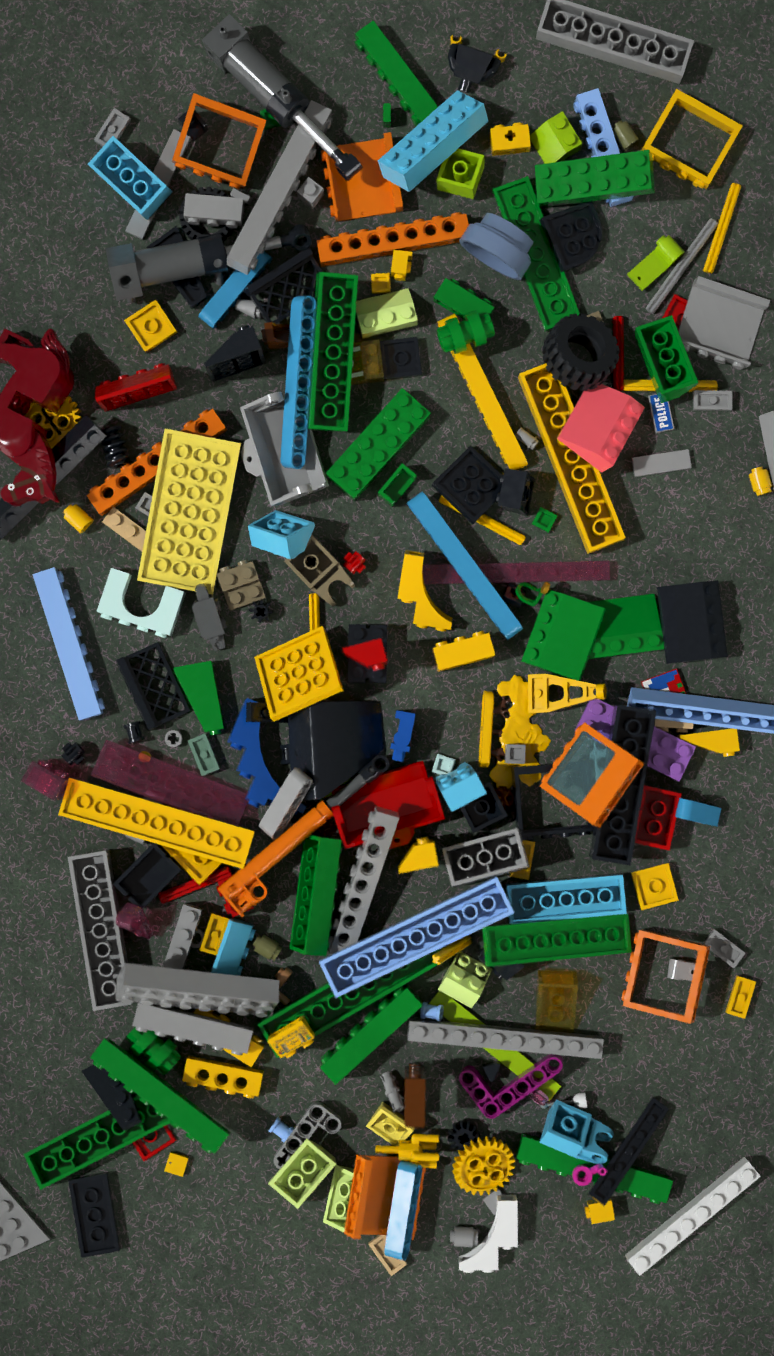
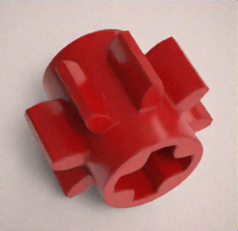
[343,551,366,574]

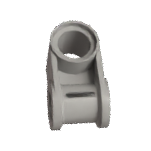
[667,958,706,981]

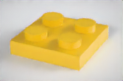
[124,300,177,353]
[630,863,678,910]

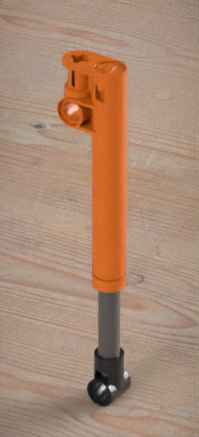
[218,755,389,918]

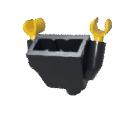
[448,35,507,93]

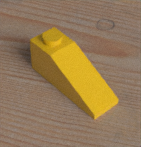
[677,728,740,757]

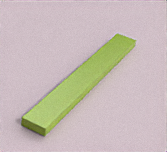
[428,990,561,1101]

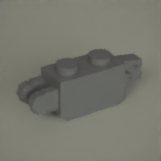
[192,583,227,651]

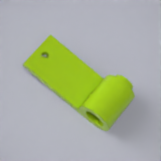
[627,235,685,291]

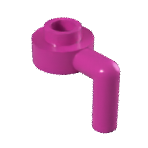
[572,1163,606,1186]

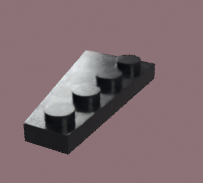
[146,225,207,309]
[82,1065,142,1131]

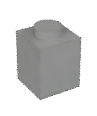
[297,177,324,209]

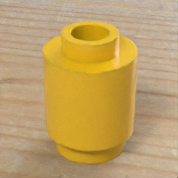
[749,466,772,496]

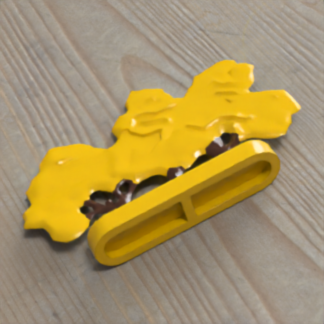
[478,675,551,788]

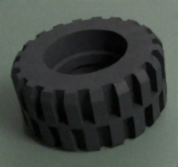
[542,314,620,391]

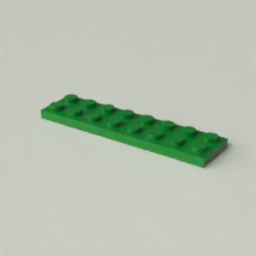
[492,176,580,332]
[482,914,632,967]

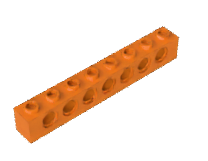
[316,212,469,267]
[86,409,227,516]

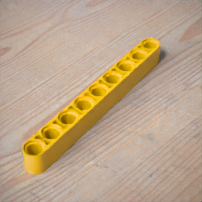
[437,314,528,470]

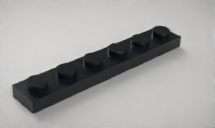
[588,1097,669,1206]

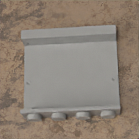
[678,276,770,370]

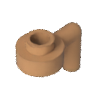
[274,967,293,1006]

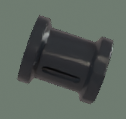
[123,721,145,744]

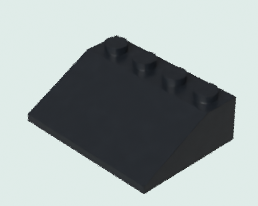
[204,325,266,383]
[657,580,728,664]

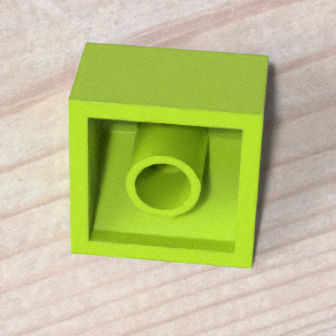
[530,111,582,164]

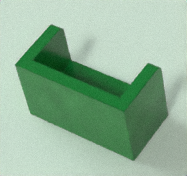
[378,463,417,507]

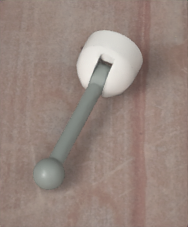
[540,1092,587,1109]

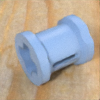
[420,1002,444,1022]
[268,1117,294,1143]

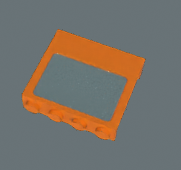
[540,722,644,828]

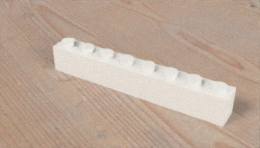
[625,1157,761,1276]

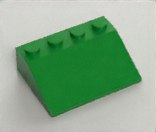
[521,590,606,681]
[588,594,664,660]

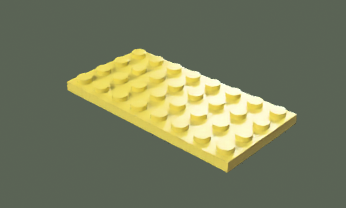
[137,429,241,595]

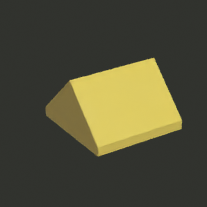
[366,1102,415,1146]

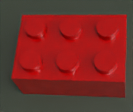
[634,785,682,850]

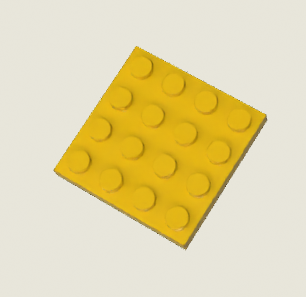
[254,626,343,722]

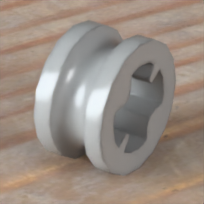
[165,730,183,747]

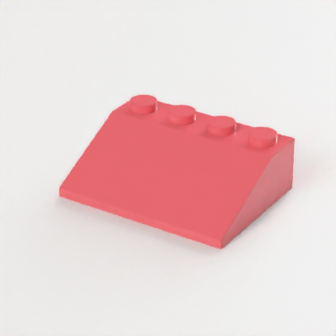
[557,384,645,472]

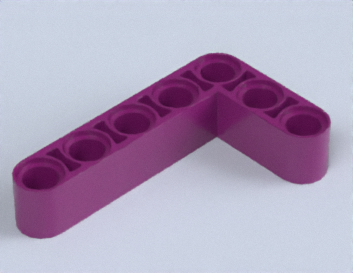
[459,1054,563,1119]

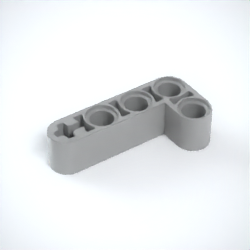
[259,768,313,839]
[274,1102,342,1169]

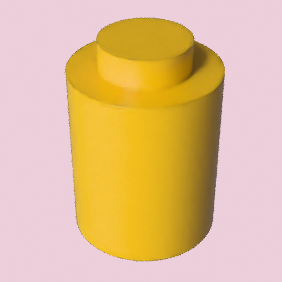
[63,504,93,534]

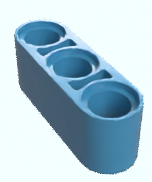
[675,798,722,827]

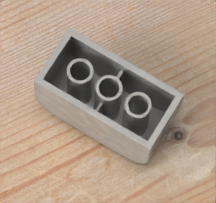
[442,828,530,887]

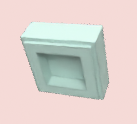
[432,754,455,775]

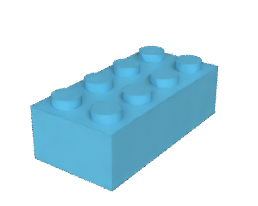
[88,136,173,220]

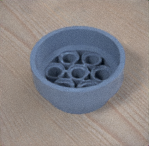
[459,213,533,280]

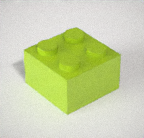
[436,148,485,200]

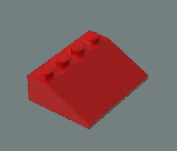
[95,363,177,412]

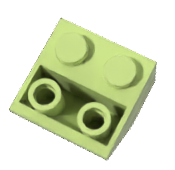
[438,951,492,1009]

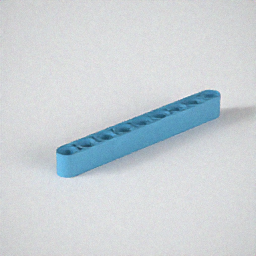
[280,296,317,469]
[407,492,523,640]

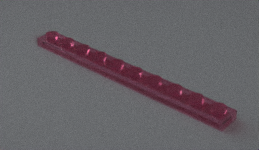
[423,561,610,585]

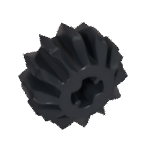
[447,1120,480,1153]

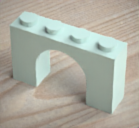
[97,568,186,638]

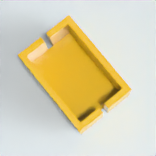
[432,631,495,672]

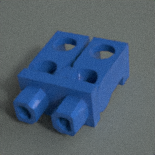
[390,710,415,762]

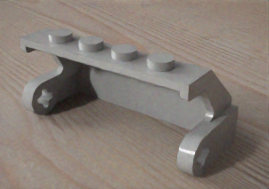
[240,392,329,506]

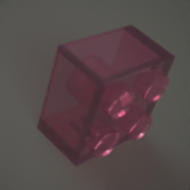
[21,759,69,801]

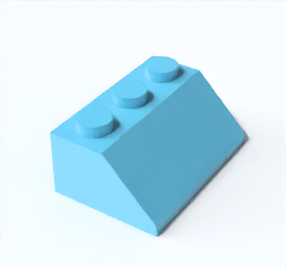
[248,510,315,559]
[211,917,256,976]

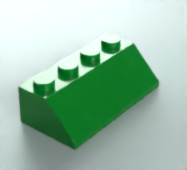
[635,315,698,403]

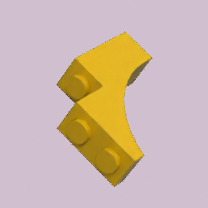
[397,550,452,631]

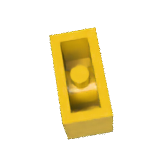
[490,123,531,156]

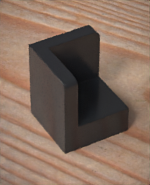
[178,109,208,141]

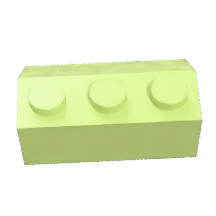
[356,288,418,339]
[268,1138,336,1209]
[323,1165,354,1232]

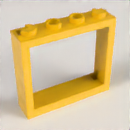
[641,89,742,190]

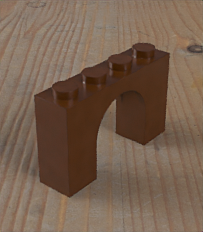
[404,1063,425,1127]

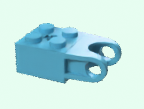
[436,762,487,811]
[540,1100,614,1164]

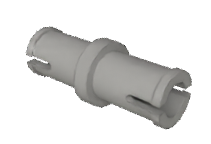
[380,1072,405,1113]

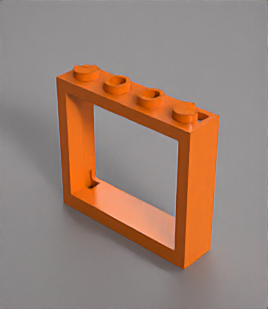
[172,93,266,190]
[621,929,711,1024]

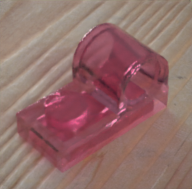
[116,902,154,939]

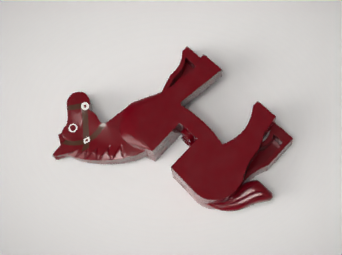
[0,328,74,506]

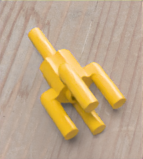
[375,1134,439,1169]

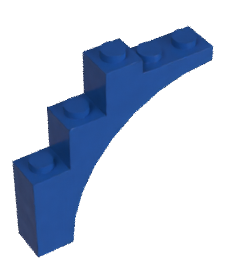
[227,698,306,816]

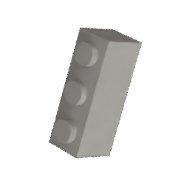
[184,193,244,228]

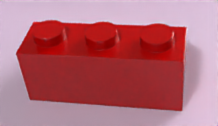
[343,638,387,672]

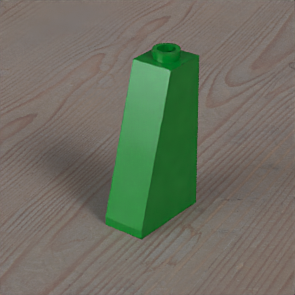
[173,661,225,735]

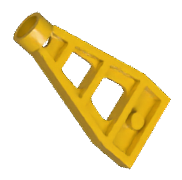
[528,674,607,713]

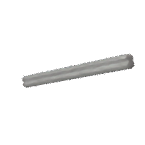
[646,218,718,314]

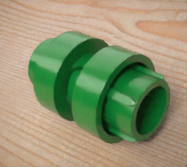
[436,310,495,354]
[126,1027,181,1075]

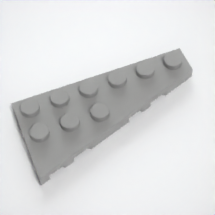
[0,1182,51,1261]

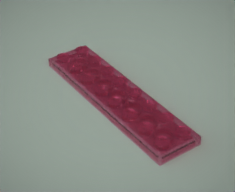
[91,740,248,826]

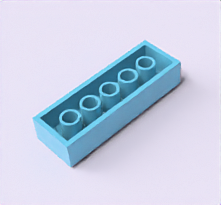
[378,90,488,192]
[506,874,627,924]

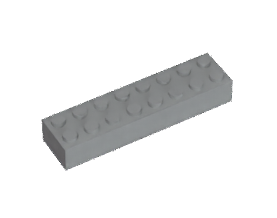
[536,0,694,84]
[68,849,134,1011]
[116,963,279,1018]

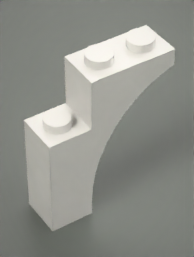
[459,1195,518,1273]

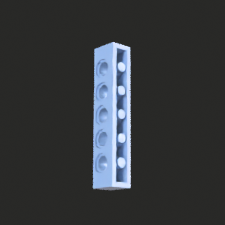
[573,88,633,207]

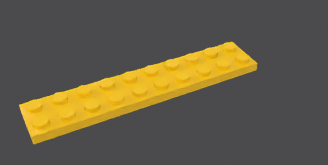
[58,778,255,869]

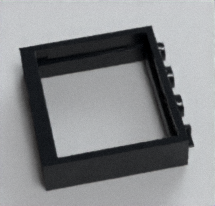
[511,761,594,840]

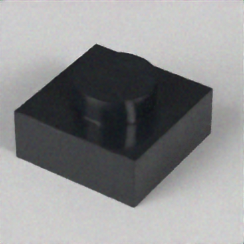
[502,583,526,609]

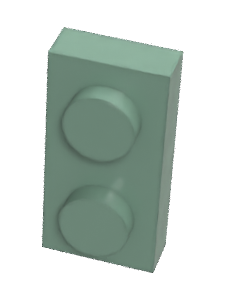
[188,733,220,776]

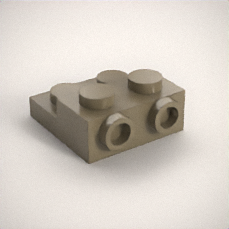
[217,559,266,611]

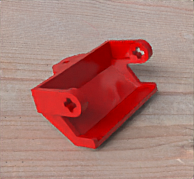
[332,761,445,849]

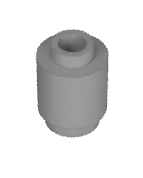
[450,1226,478,1247]

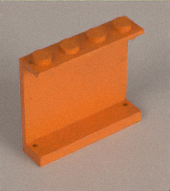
[321,132,403,222]
[344,1155,426,1240]

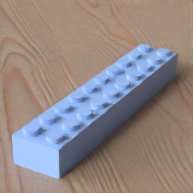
[319,876,514,998]

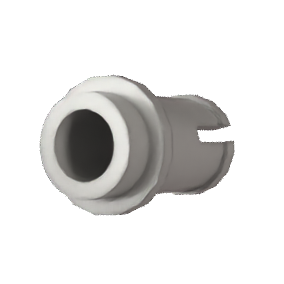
[515,427,539,450]

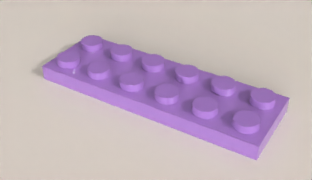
[575,699,696,782]

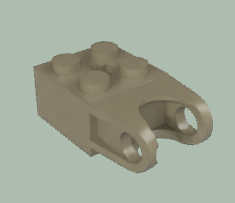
[284,535,355,607]

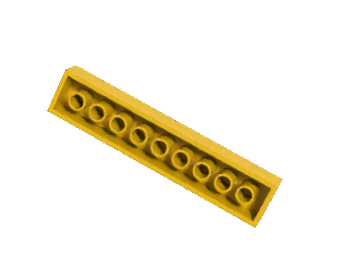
[518,364,626,554]

